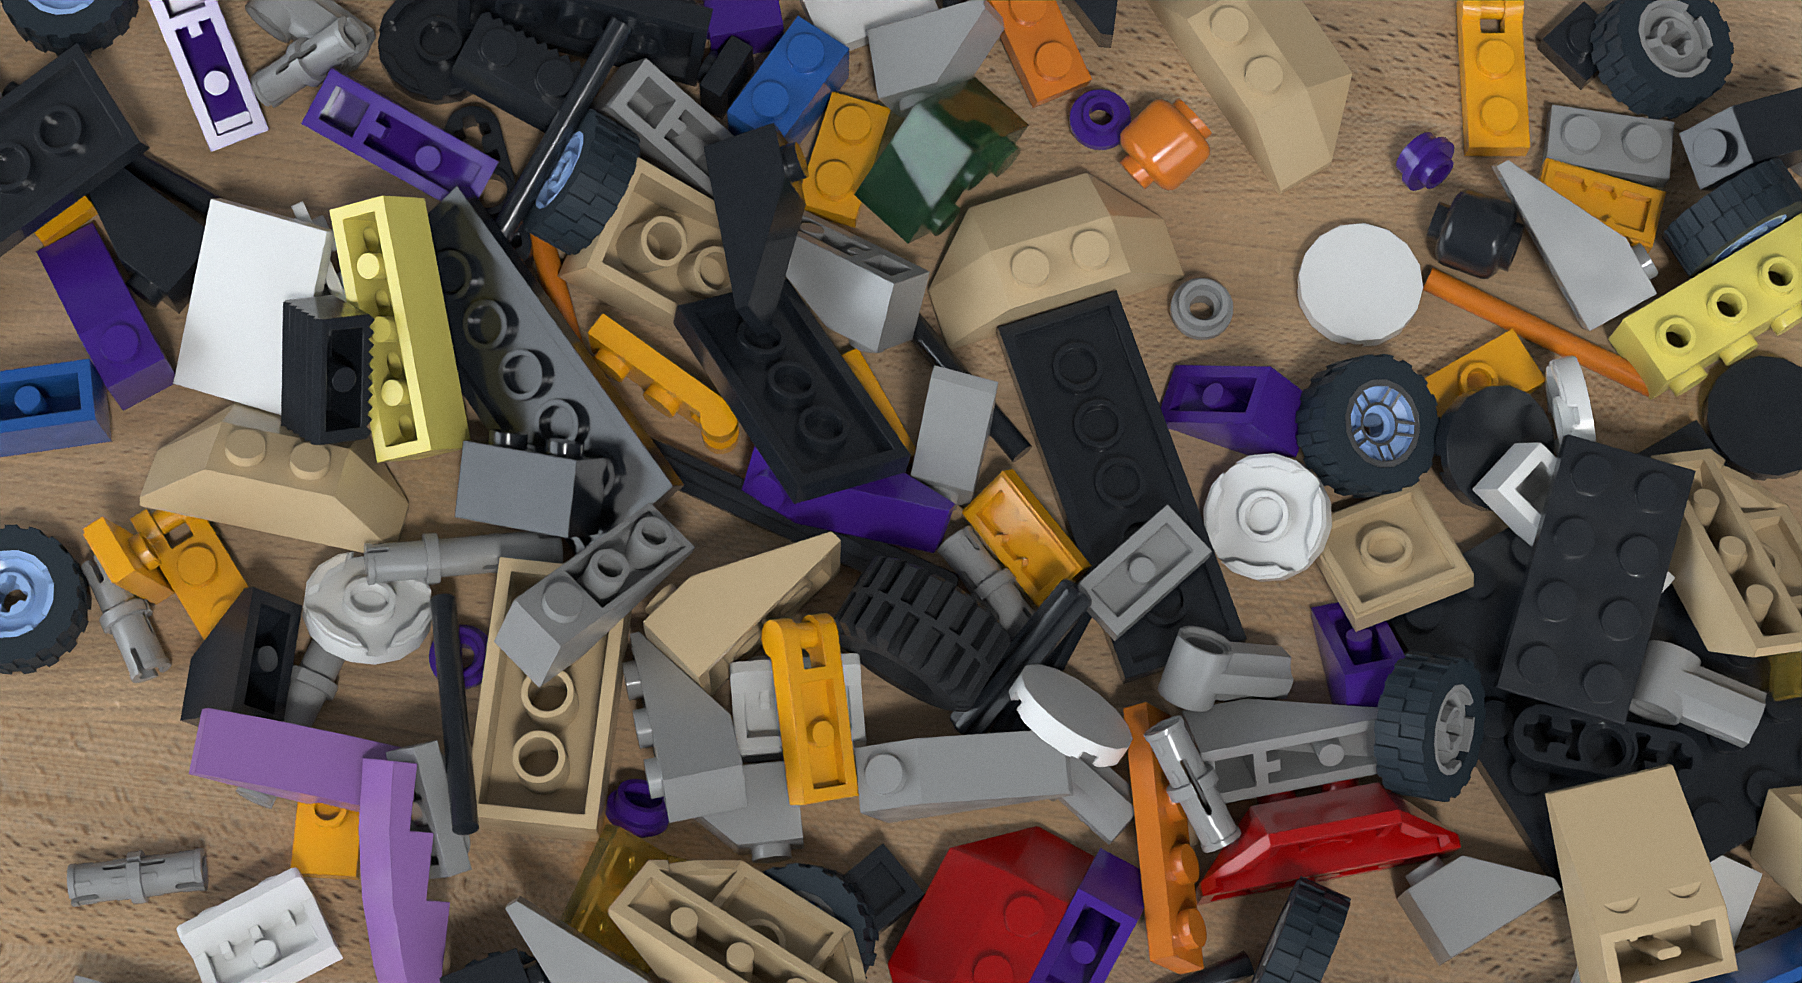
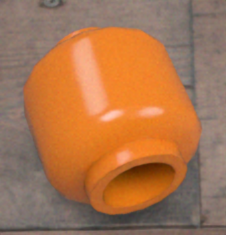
[1120,98,1212,191]

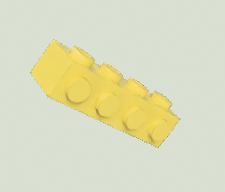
[329,195,471,463]
[1608,213,1802,400]

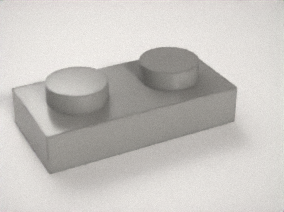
[1542,105,1674,188]
[1078,504,1212,641]
[385,740,472,879]

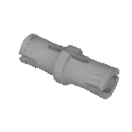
[251,16,367,108]
[938,526,1035,642]
[81,555,171,683]
[1143,715,1242,853]
[67,848,208,907]

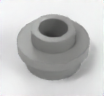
[1170,278,1233,340]

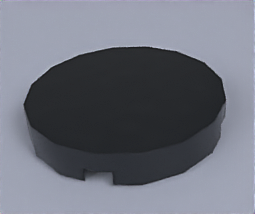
[378,0,473,105]
[1702,356,1802,481]
[1435,385,1555,511]

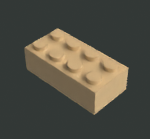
[472,557,632,843]

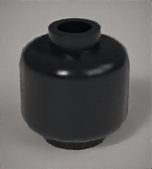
[1427,189,1525,279]

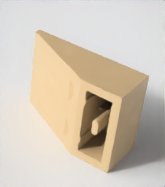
[1545,764,1738,983]

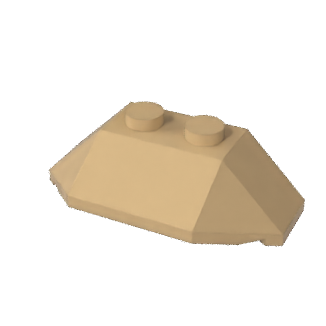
[1146,0,1352,195]
[928,173,1184,349]
[140,402,409,553]
[1651,449,1802,657]
[608,860,867,983]

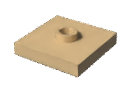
[1315,482,1474,632]

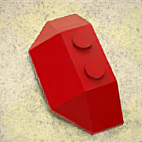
[1195,778,1461,905]
[887,826,1095,983]

